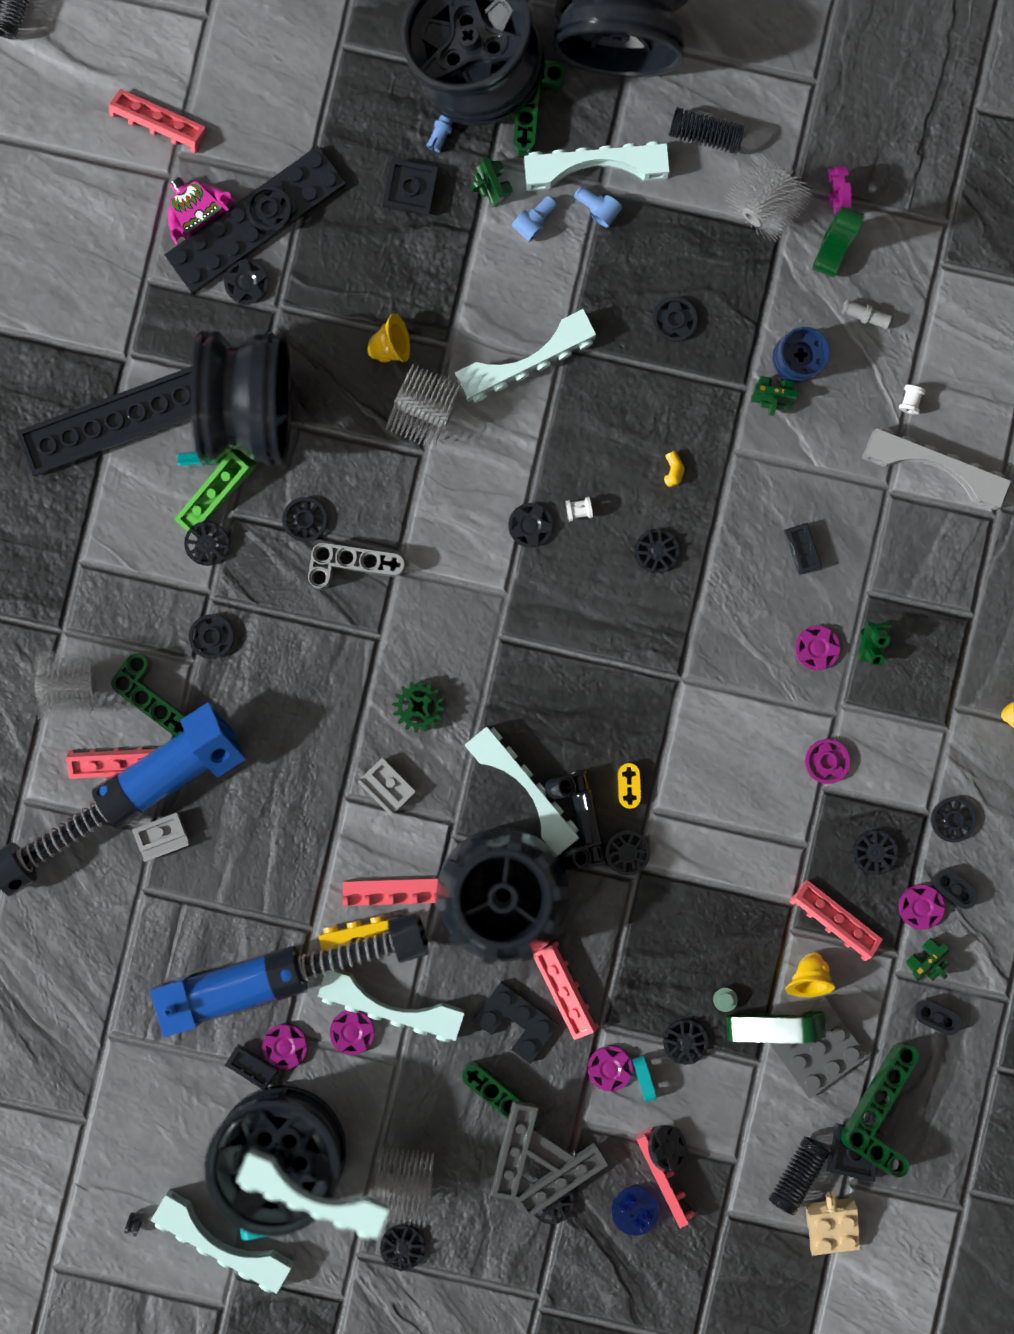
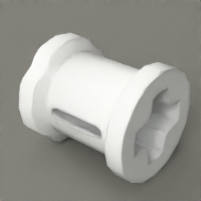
[898,385,926,414]
[566,497,593,522]

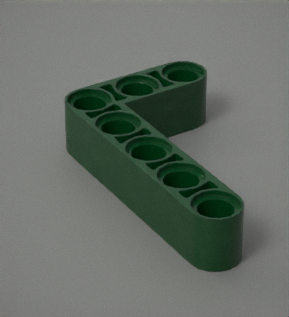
[841,1043,919,1178]

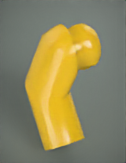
[664,450,685,487]

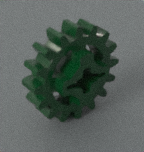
[392,681,445,733]

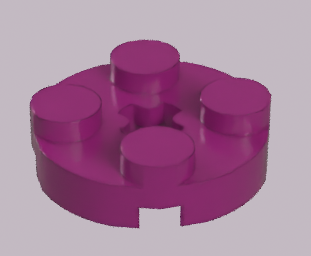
[828,165,851,214]

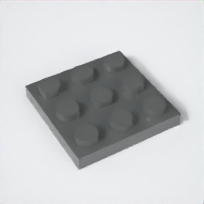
[770,997,868,1099]

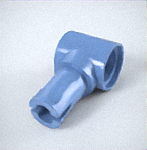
[574,185,622,228]
[512,196,557,242]

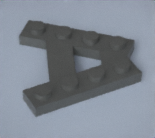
[490,1101,608,1219]

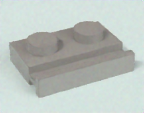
[358,757,416,816]
[132,812,191,862]

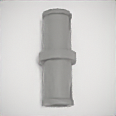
[841,299,892,329]

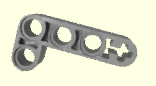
[308,543,406,590]

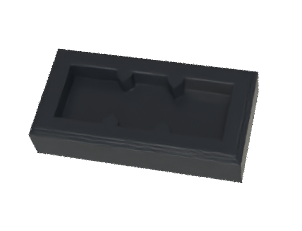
[784,523,822,575]
[225,1044,279,1090]

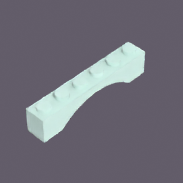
[524,141,669,191]
[455,309,596,403]
[465,727,579,856]
[317,968,465,1043]
[237,1148,390,1239]
[151,1190,294,1294]

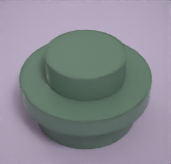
[713,987,738,1012]

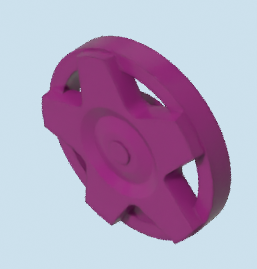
[795,626,840,670]
[804,739,850,784]
[899,884,945,930]
[330,1010,375,1055]
[262,1023,308,1069]
[588,1045,633,1092]

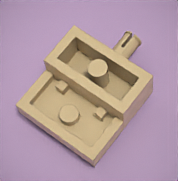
[805,1191,860,1256]

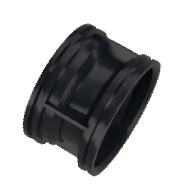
[204,1085,346,1237]

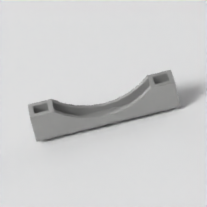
[862,427,1011,510]

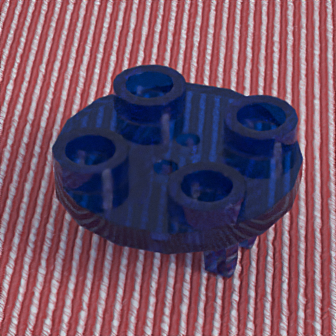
[611,1185,659,1236]

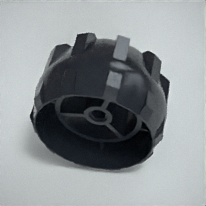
[436,828,570,965]

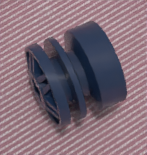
[772,326,830,383]

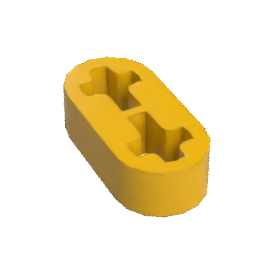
[618,763,641,809]

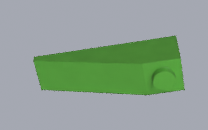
[174,450,259,535]

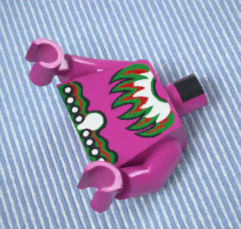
[168,177,236,245]

